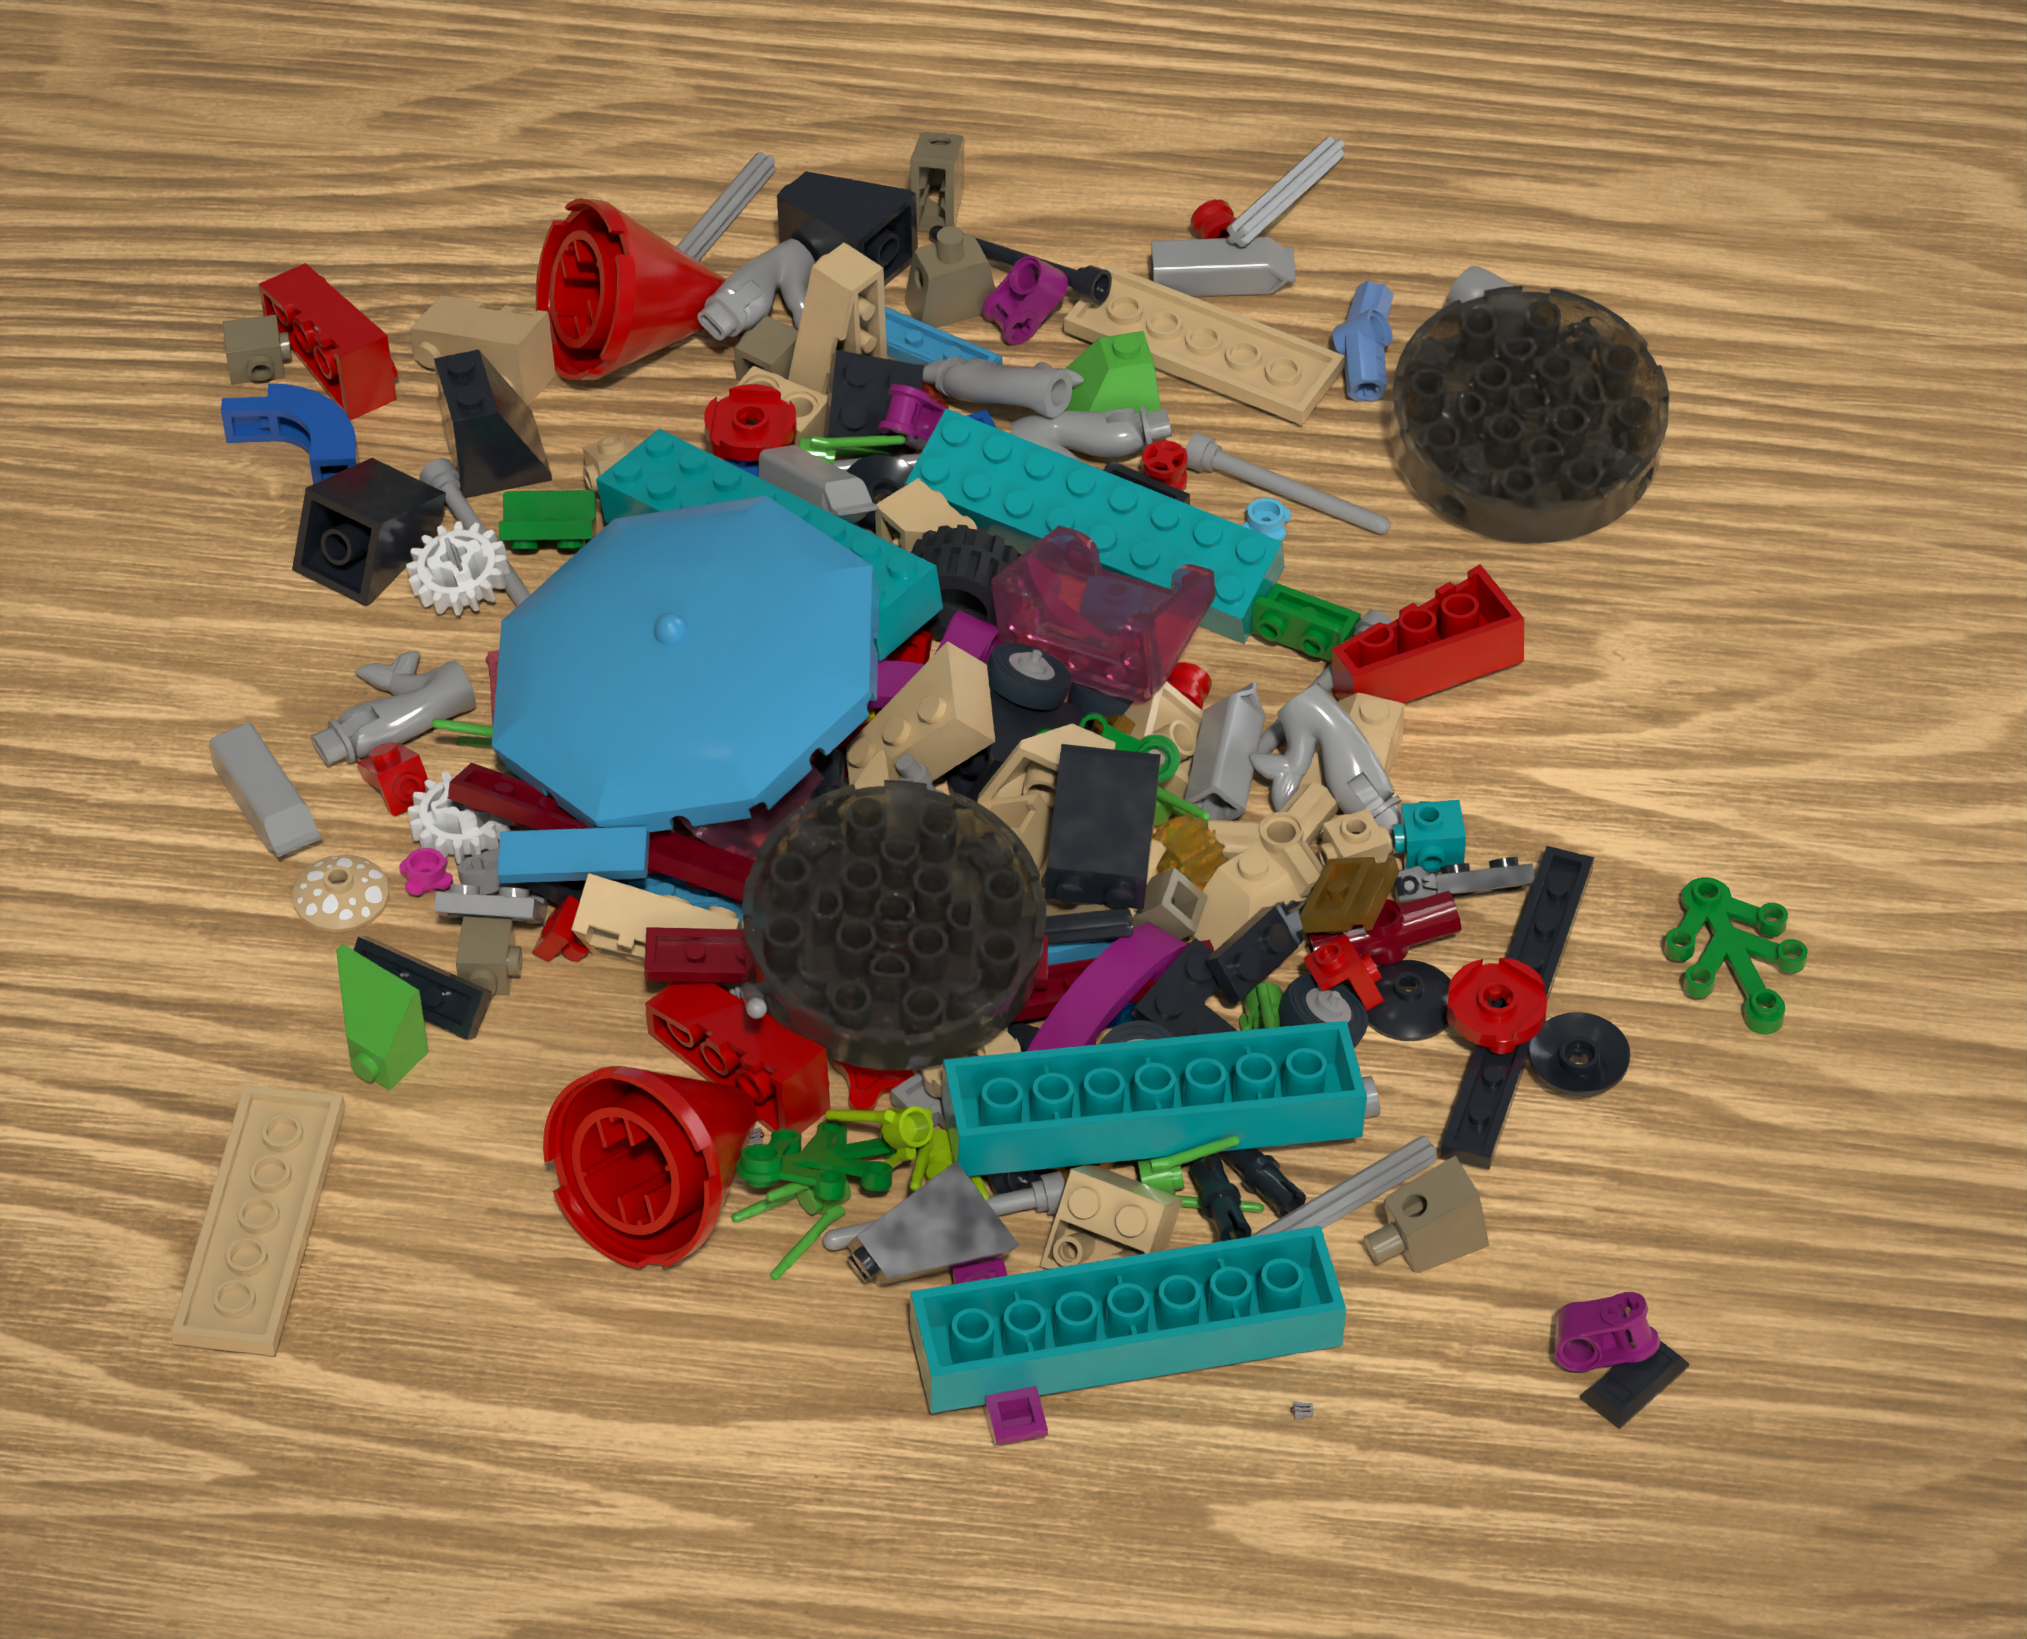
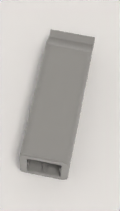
[1151,237,1296,297]
[759,445,878,523]
[1184,682,1265,822]
[209,723,322,857]

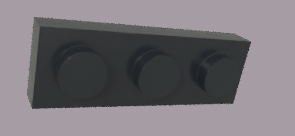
[353,936,492,1039]

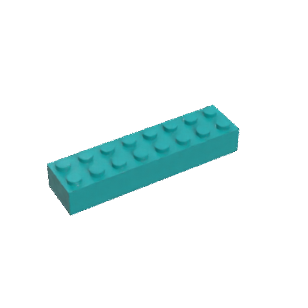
[905,408,1285,644]
[596,428,943,662]
[942,1021,1367,1176]
[910,1226,1346,1413]

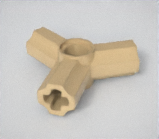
[1206,781,1338,900]

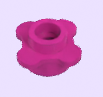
[399,848,453,895]

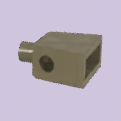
[910,132,965,232]
[905,226,1000,328]
[1364,1156,1489,1273]

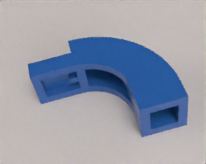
[221,384,360,484]

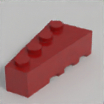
[258,263,398,421]
[1332,564,1525,703]
[645,981,831,1133]

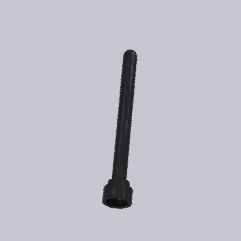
[929,225,1112,305]

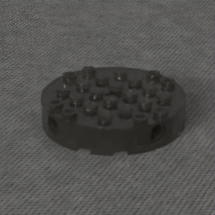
[1389,286,1670,543]
[742,780,1047,1070]

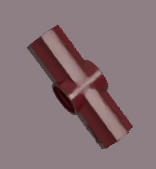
[1306,890,1462,965]

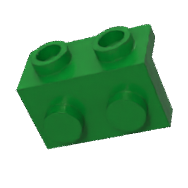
[499,490,597,549]
[1251,583,1361,662]

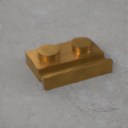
[1300,856,1400,934]

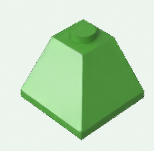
[1065,331,1161,413]
[336,944,429,1091]

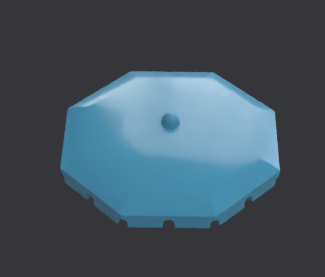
[492,496,880,832]

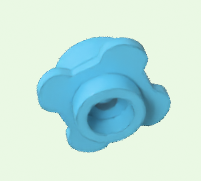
[1241,498,1291,541]

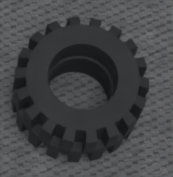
[911,524,1026,641]

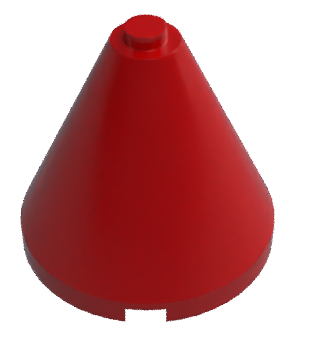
[536,198,726,381]
[543,1066,757,1269]

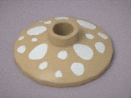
[292,854,390,933]

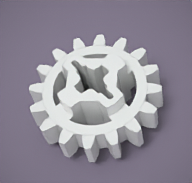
[406,521,510,616]
[408,769,514,864]

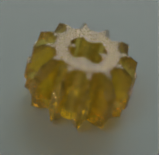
[1152,813,1229,890]

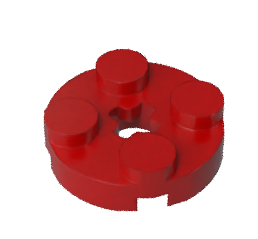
[704,384,797,461]
[1447,958,1548,1054]

